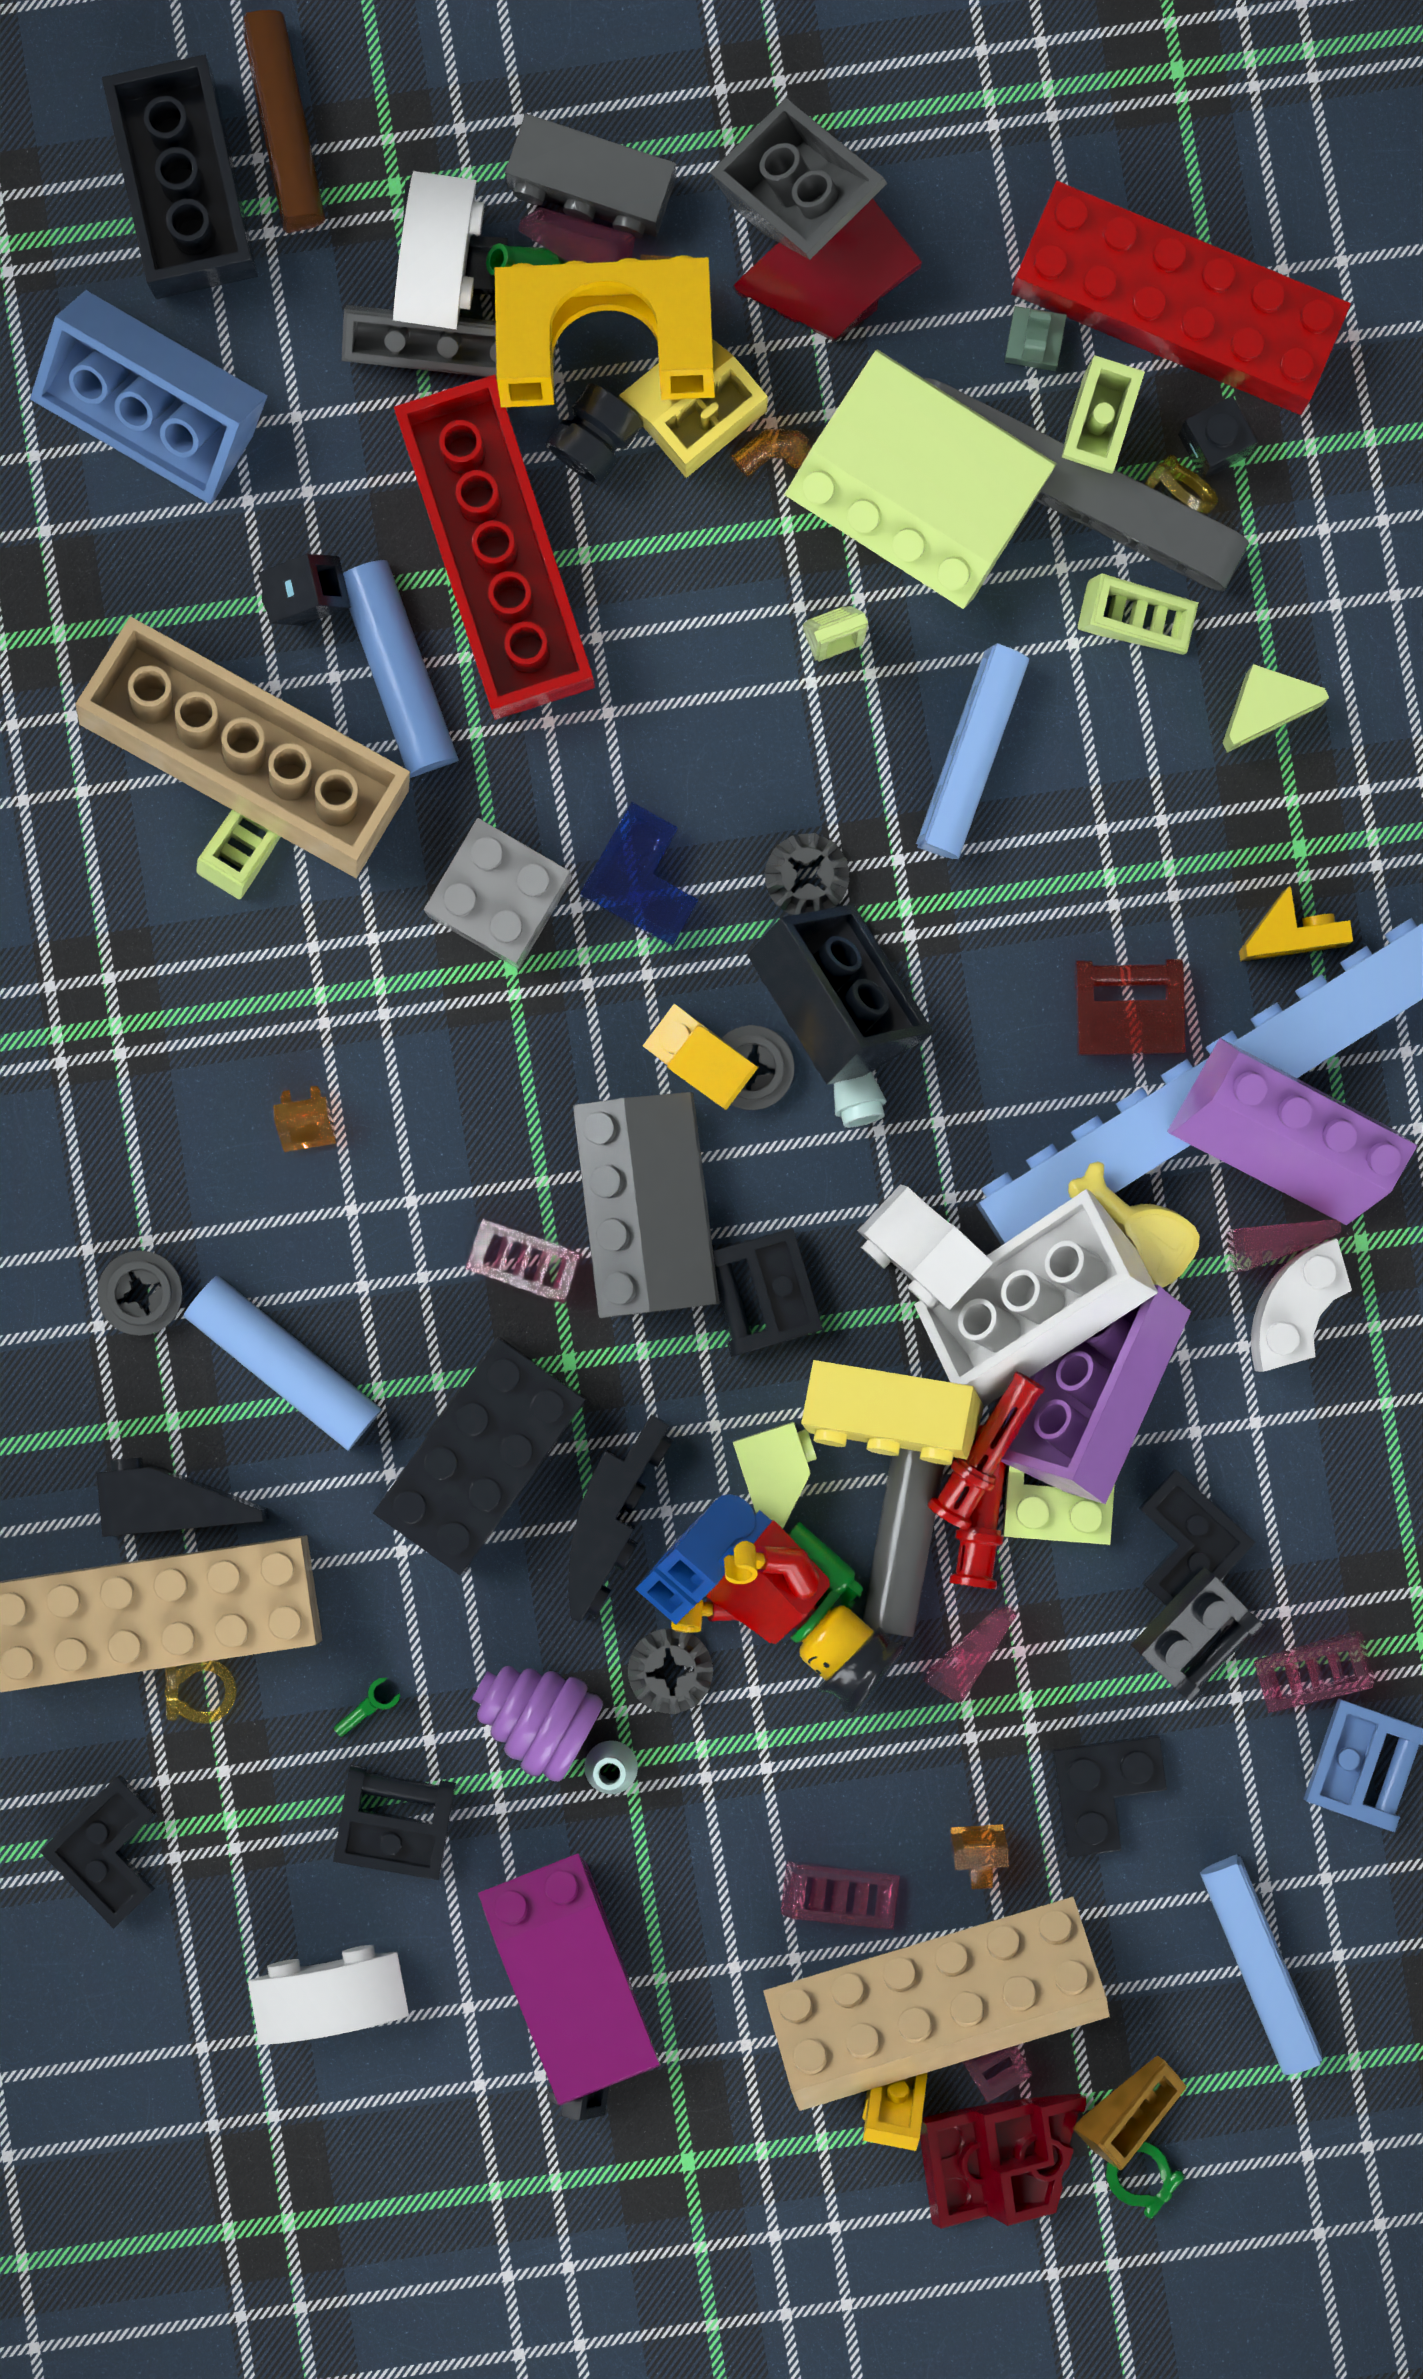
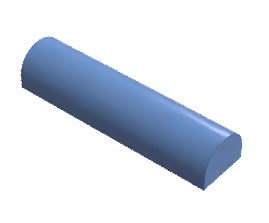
[343,560,459,778]

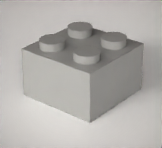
[424,818,572,969]

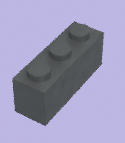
[505,113,676,238]

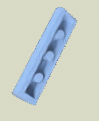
[916,643,1029,859]
[183,1276,383,1451]
[1200,1854,1322,2075]

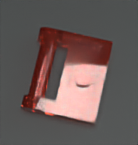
[1075,959,1186,1056]

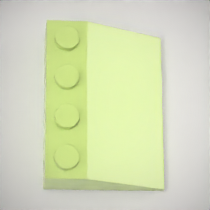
[784,349,1057,609]

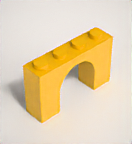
[495,255,715,408]

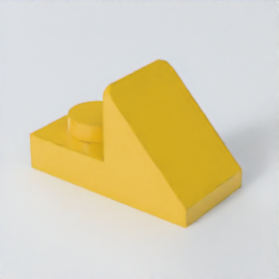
[1239,886,1353,962]
[643,1004,758,1110]
[862,2073,927,2151]

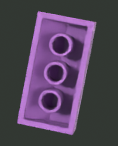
[1167,1038,1418,1225]
[1001,1284,1191,1504]

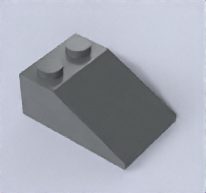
[710,98,887,260]

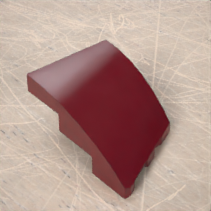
[733,198,922,342]
[920,2094,1087,2229]

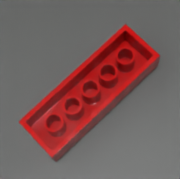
[1011,181,1351,415]
[394,374,595,720]

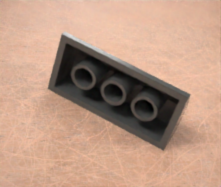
[573,1092,720,1318]

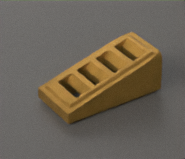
[1073,2056,1187,2170]

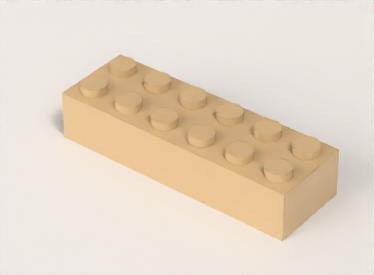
[75,616,410,879]
[0,1535,322,1692]
[763,1897,1110,2111]

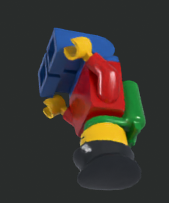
[636,1494,906,1714]

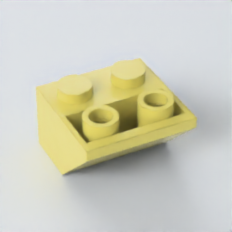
[619,339,768,478]

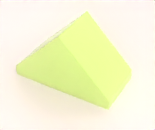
[1223,664,1329,753]

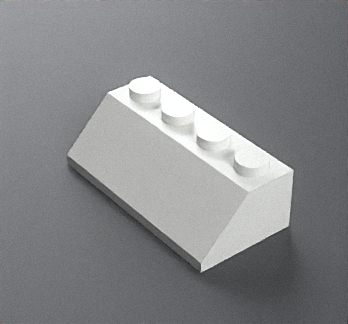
[914,1189,1158,1406]

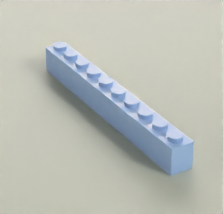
[976,917,1423,1245]

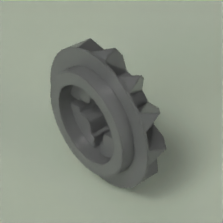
[765,833,849,915]
[721,1025,794,1110]
[97,1251,184,1336]
[628,1628,713,1714]

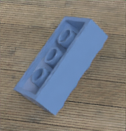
[30,290,267,504]

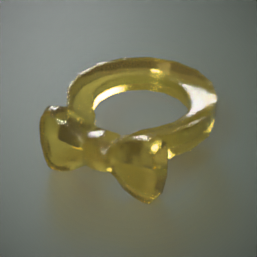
[1145,454,1218,514]
[164,1660,237,1724]

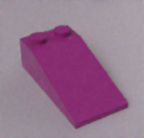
[478,1854,661,2105]

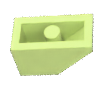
[1062,355,1145,474]
[733,1422,817,1529]

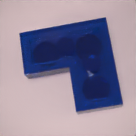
[580,802,698,948]

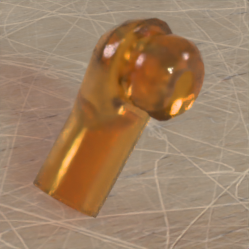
[731,429,811,477]

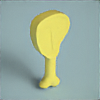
[1068,1161,1200,1288]

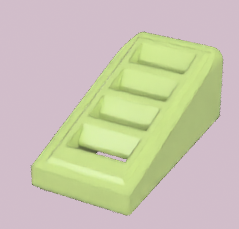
[1078,573,1199,655]
[803,606,868,662]
[196,810,281,899]

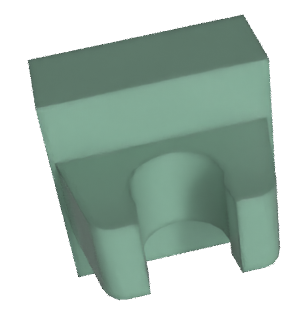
[1004,306,1067,371]

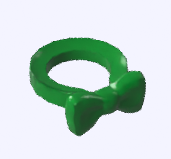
[1106,2141,1185,2219]

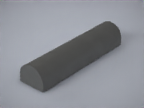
[341,305,557,378]
[862,1448,944,1637]

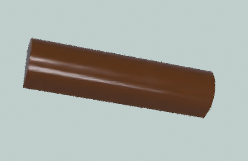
[243,10,325,234]

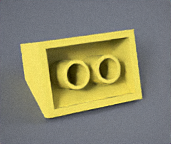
[801,1360,984,1465]

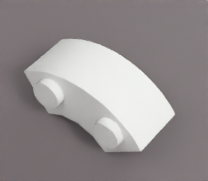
[393,171,484,329]
[857,1184,993,1310]
[1251,1239,1352,1372]
[248,1945,409,2045]

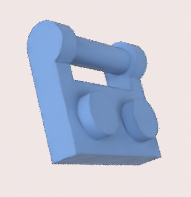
[1304,1698,1423,1832]

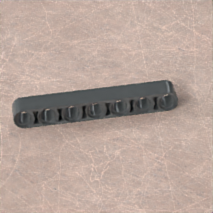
[925,378,1249,591]

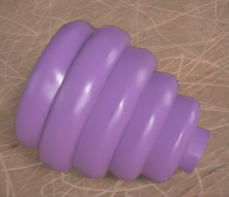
[472,1665,603,1782]

